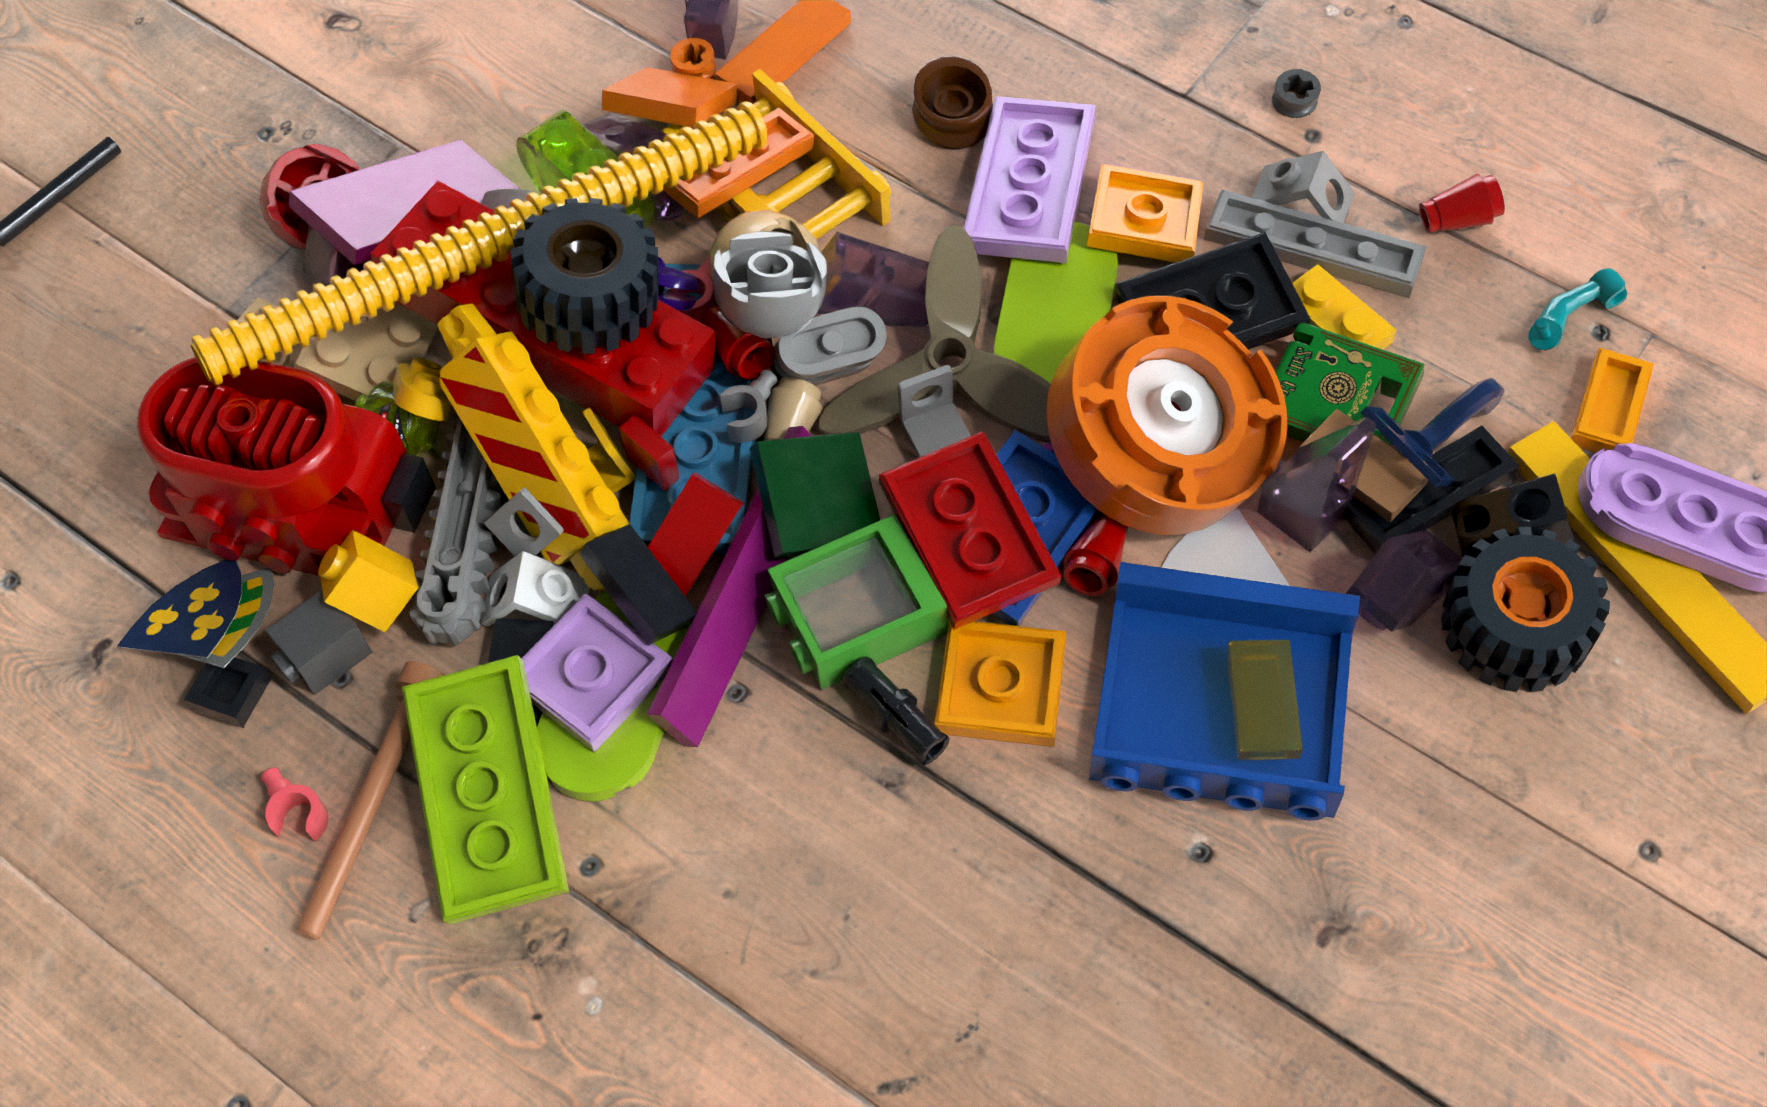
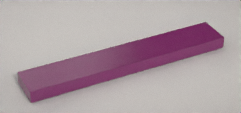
[647,426,812,747]

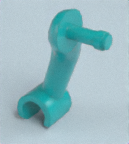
[1528,268,1627,351]

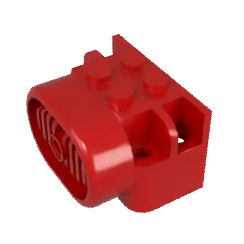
[137,357,408,576]

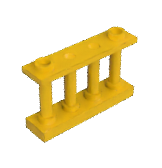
[662,69,891,240]

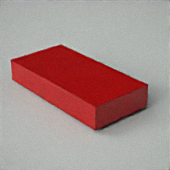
[648,472,744,597]

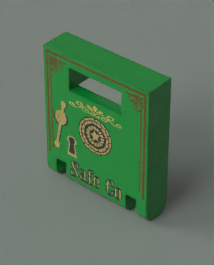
[1275,323,1425,447]

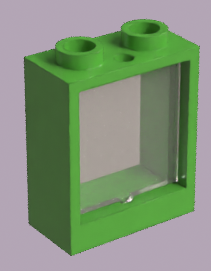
[764,514,948,690]

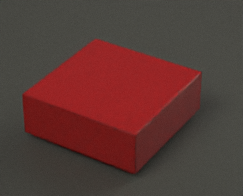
[619,416,679,491]

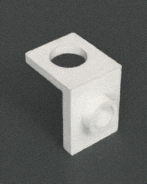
[481,551,589,627]

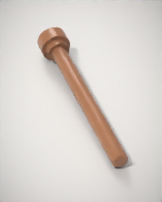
[296,661,445,940]

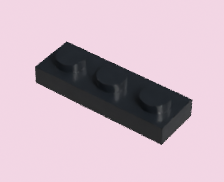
[1343,425,1519,558]

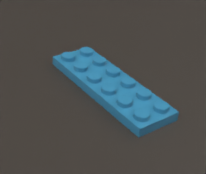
[629,264,758,554]

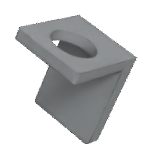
[1252,151,1354,223]
[897,365,971,458]
[484,488,564,556]

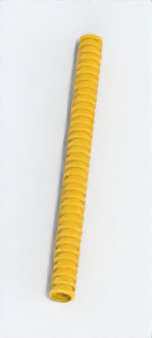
[191,101,767,386]

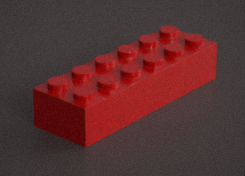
[370,180,715,437]

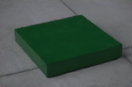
[750,432,880,558]

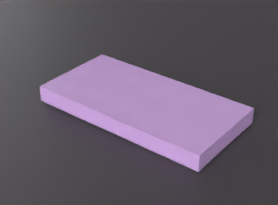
[963,96,1096,263]

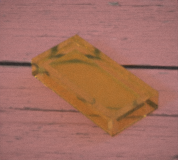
[1227,640,1303,760]

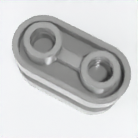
[770,307,887,385]

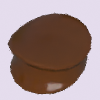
[912,56,993,149]

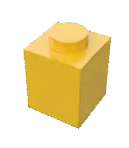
[318,530,418,633]

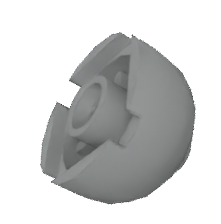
[714,231,827,338]

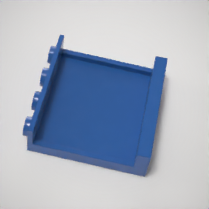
[1089,562,1360,821]

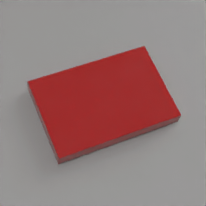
[879,431,1062,630]

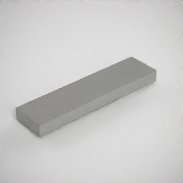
[1204,189,1427,298]

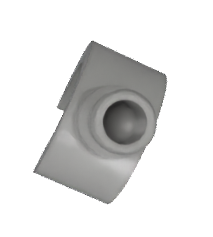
[719,370,777,443]

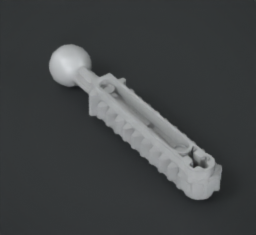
[409,413,505,646]

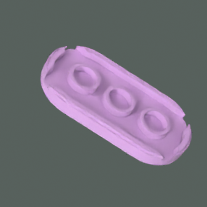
[1578,443,1767,592]

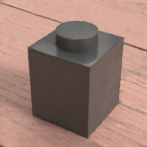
[265,590,373,695]

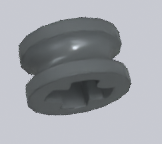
[1272,69,1321,118]

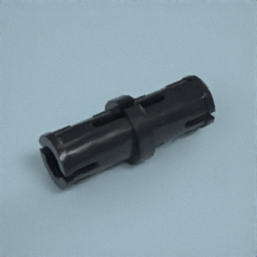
[842,657,950,765]

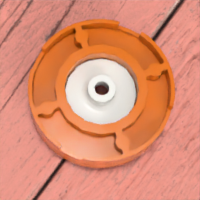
[1047,296,1287,535]

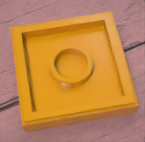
[1086,164,1204,262]
[935,621,1067,747]

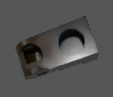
[1452,473,1574,557]

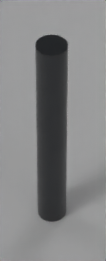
[0,136,122,247]

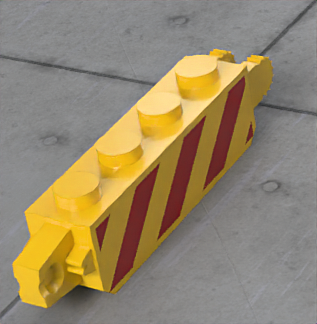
[437,303,629,592]

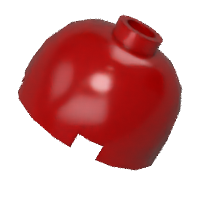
[259,144,360,252]

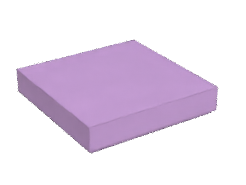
[521,593,673,753]

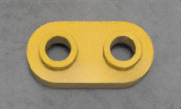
[391,357,453,421]

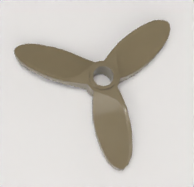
[818,225,1051,442]

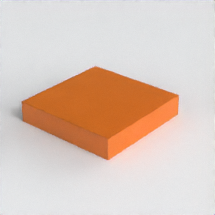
[602,67,737,128]

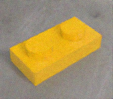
[1292,264,1397,350]

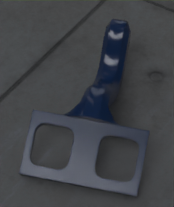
[1360,378,1504,487]

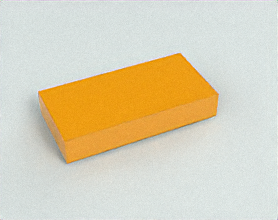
[1570,347,1654,453]

